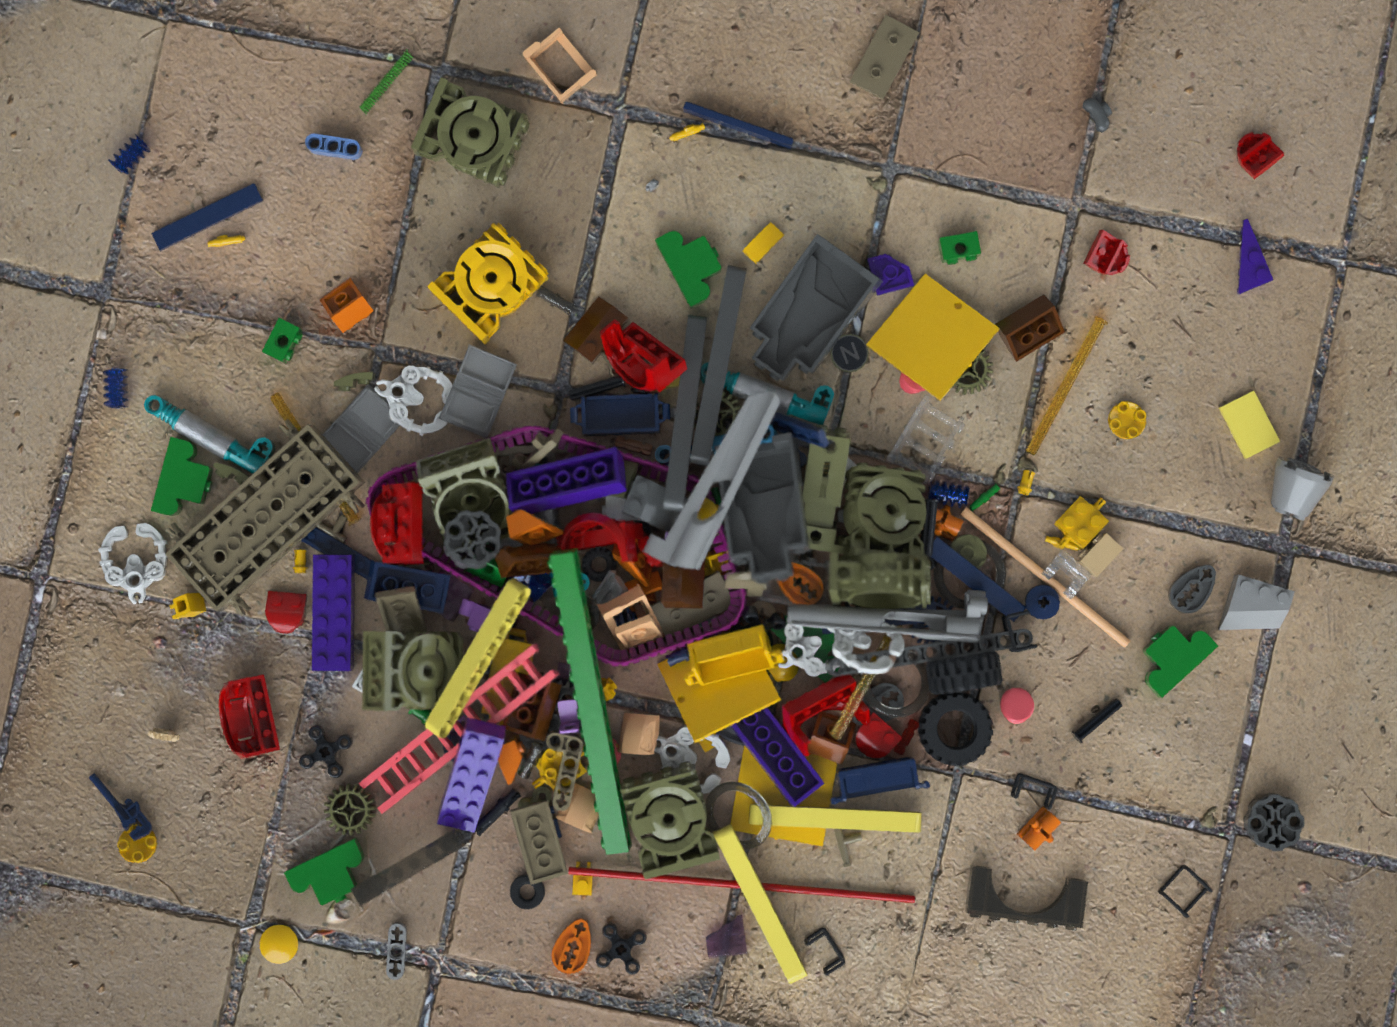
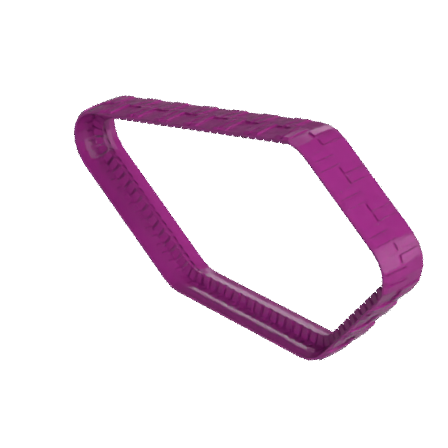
[366,425,747,667]

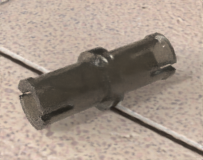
[536,285,575,315]
[518,741,544,779]

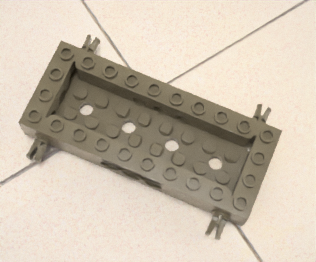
[165,419,365,617]

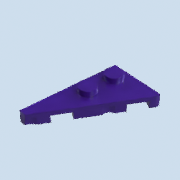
[1237,219,1274,295]

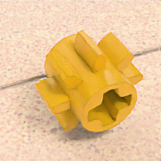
[601,677,618,701]

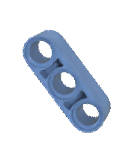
[305,134,363,160]

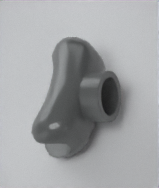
[1082,98,1112,133]

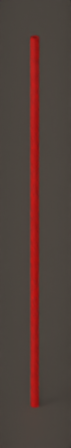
[568,867,915,903]

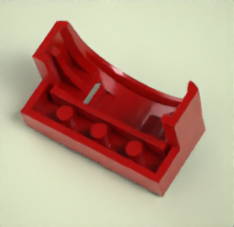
[600,319,688,393]
[370,482,423,565]
[556,513,644,563]
[219,674,280,759]
[782,674,870,757]

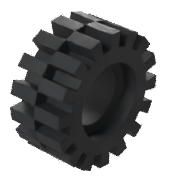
[582,547,617,582]

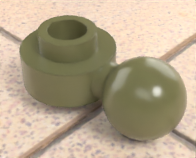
[518,786,552,807]

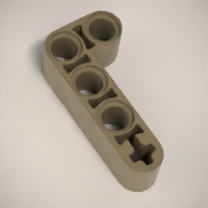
[546,730,583,811]

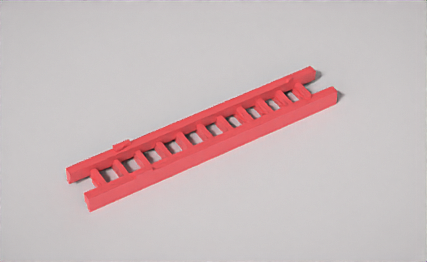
[359,643,560,814]

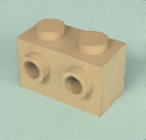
[1077,533,1123,577]

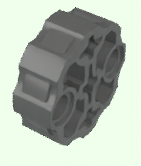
[443,510,501,570]
[1244,793,1304,851]

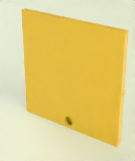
[866,274,1000,401]
[657,622,781,743]
[730,745,837,846]

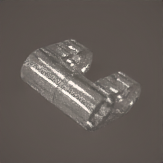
[1041,549,1092,599]

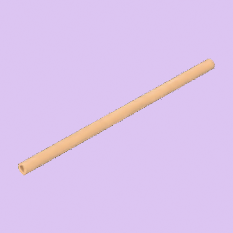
[961,507,1131,648]

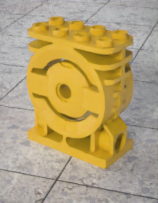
[427,222,549,345]

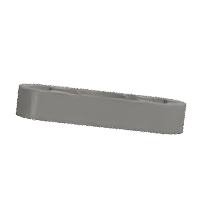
[386,922,407,980]

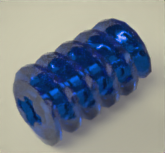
[108,133,151,175]
[103,368,128,408]
[928,480,970,509]

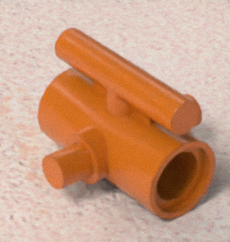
[934,505,964,541]
[1017,806,1061,851]

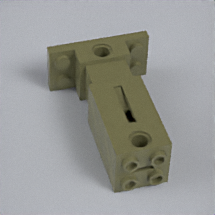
[802,424,851,554]

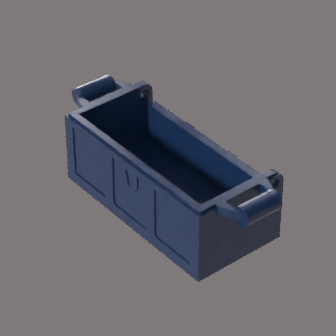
[570,393,671,436]
[830,756,930,805]

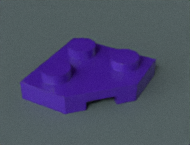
[867,254,914,296]

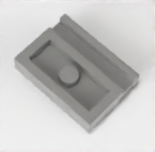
[592,570,629,604]

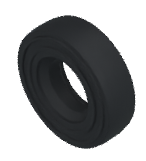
[510,874,545,909]

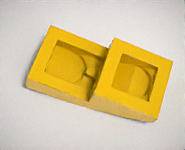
[743,222,784,264]

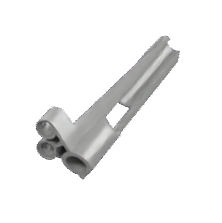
[643,391,780,569]
[787,590,988,643]

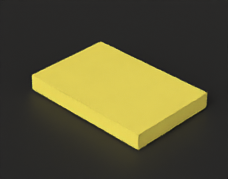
[1219,391,1280,459]

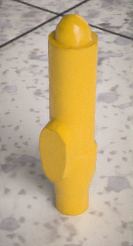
[669,123,705,141]
[207,235,245,247]
[1045,536,1081,551]

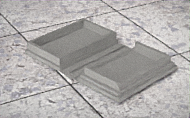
[439,344,517,438]
[323,385,400,473]

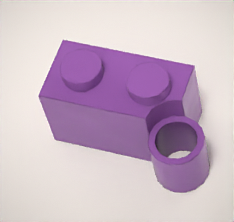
[458,598,492,632]

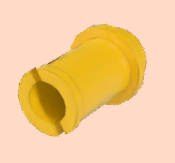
[1017,470,1035,495]
[293,550,308,573]

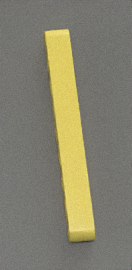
[425,579,530,738]
[749,804,922,832]
[713,824,808,984]

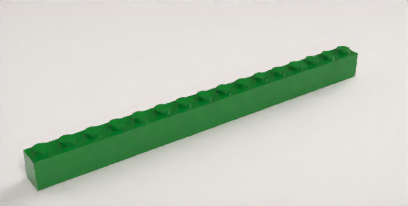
[548,548,632,855]

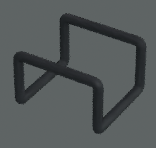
[1002,610,1037,652]
[1011,773,1058,810]
[1158,865,1213,918]
[804,927,846,976]

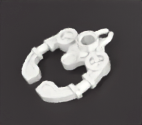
[374,366,453,436]
[98,523,167,604]
[775,604,854,677]
[827,620,905,673]
[655,725,730,794]

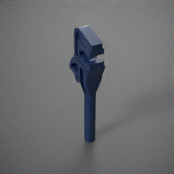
[89,773,152,841]

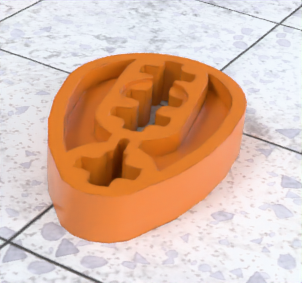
[776,562,823,605]
[552,918,591,974]

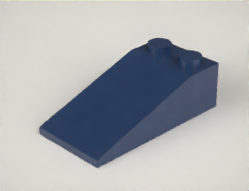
[364,560,450,613]

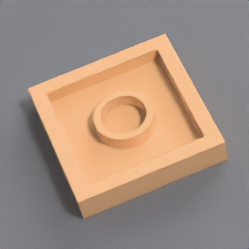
[614,614,663,650]

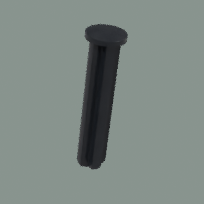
[568,375,626,401]
[922,499,940,558]
[1071,699,1123,744]

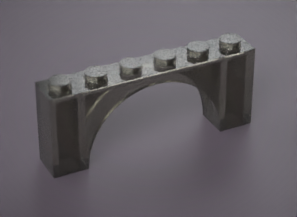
[351,828,467,906]
[965,865,1088,931]

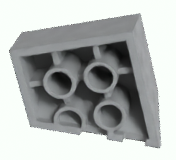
[1218,575,1295,630]

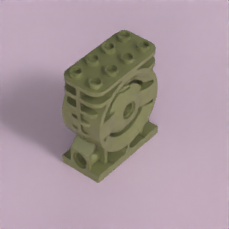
[411,77,530,188]
[416,438,513,549]
[840,463,927,561]
[829,552,931,609]
[362,631,464,711]
[620,761,720,880]

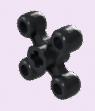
[730,605,786,646]
[299,725,353,778]
[596,922,647,975]

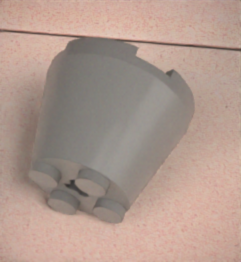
[1271,456,1334,521]

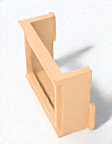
[523,28,597,104]
[597,584,665,652]

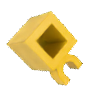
[169,593,207,619]

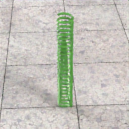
[360,50,414,114]

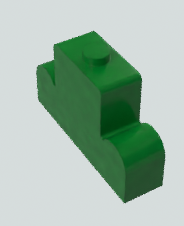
[655,231,721,309]
[151,437,213,516]
[770,615,840,683]
[1143,626,1218,698]
[284,837,364,905]

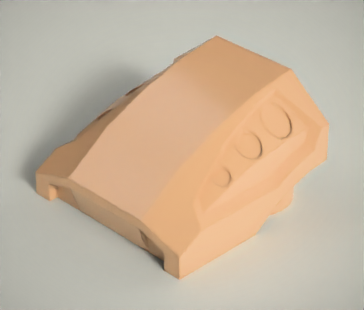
[617,712,660,755]
[556,783,599,833]

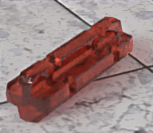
[894,719,919,755]

